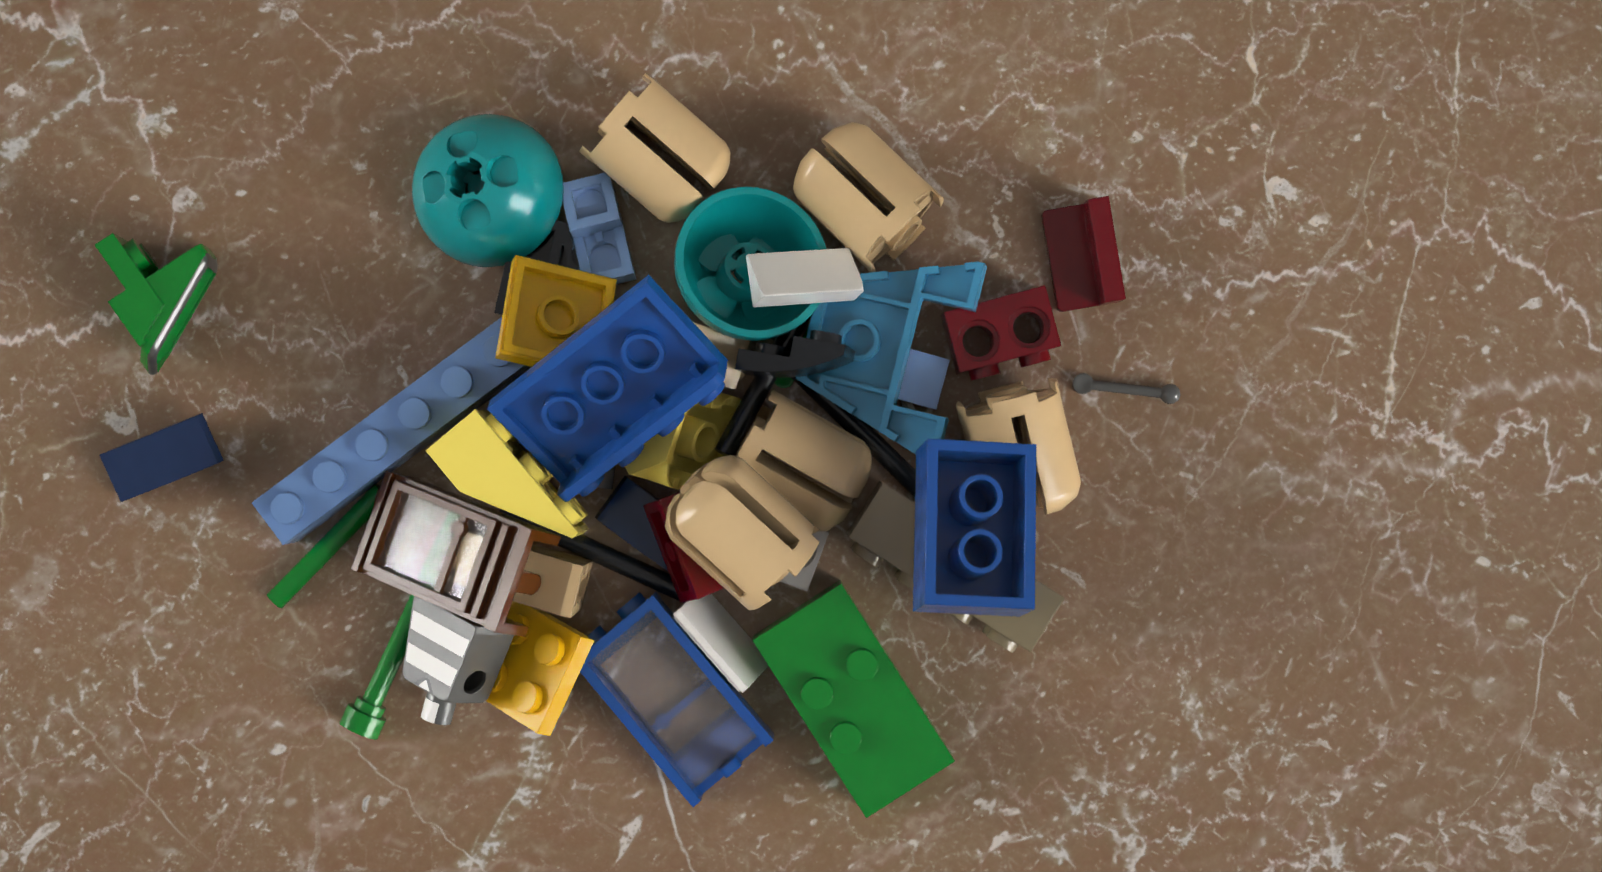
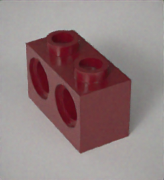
[940,285,1061,381]

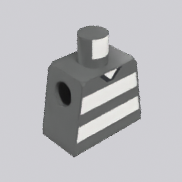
[402,596,514,725]

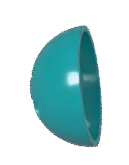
[412,114,564,267]
[674,187,826,341]

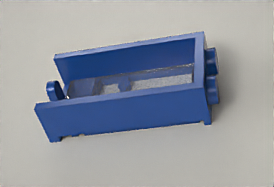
[580,592,774,807]

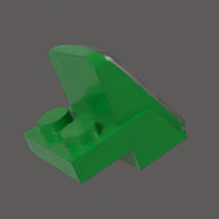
[95,233,218,375]

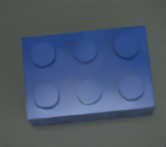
[913,438,1036,617]

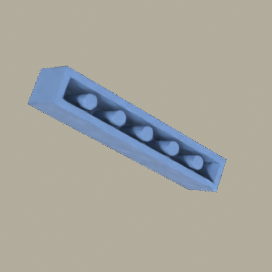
[252,317,531,545]

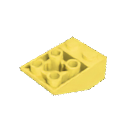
[425,409,589,538]

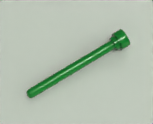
[339,511,460,740]

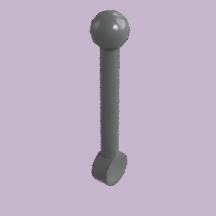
[1072,373,1180,404]

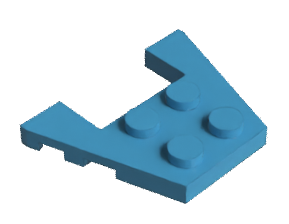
[796,262,987,455]

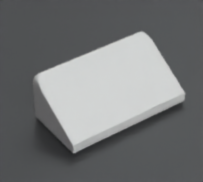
[746,248,864,307]
[673,594,768,693]

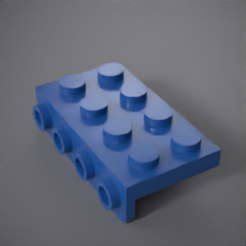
[487,274,728,502]

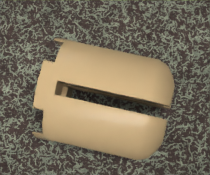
[579,72,731,223]
[793,122,944,272]
[956,378,1081,515]
[737,389,872,531]
[665,455,820,611]

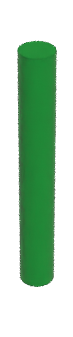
[267,484,380,608]

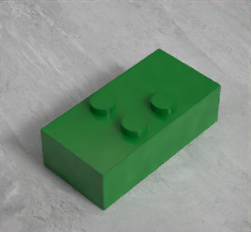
[752,580,955,818]

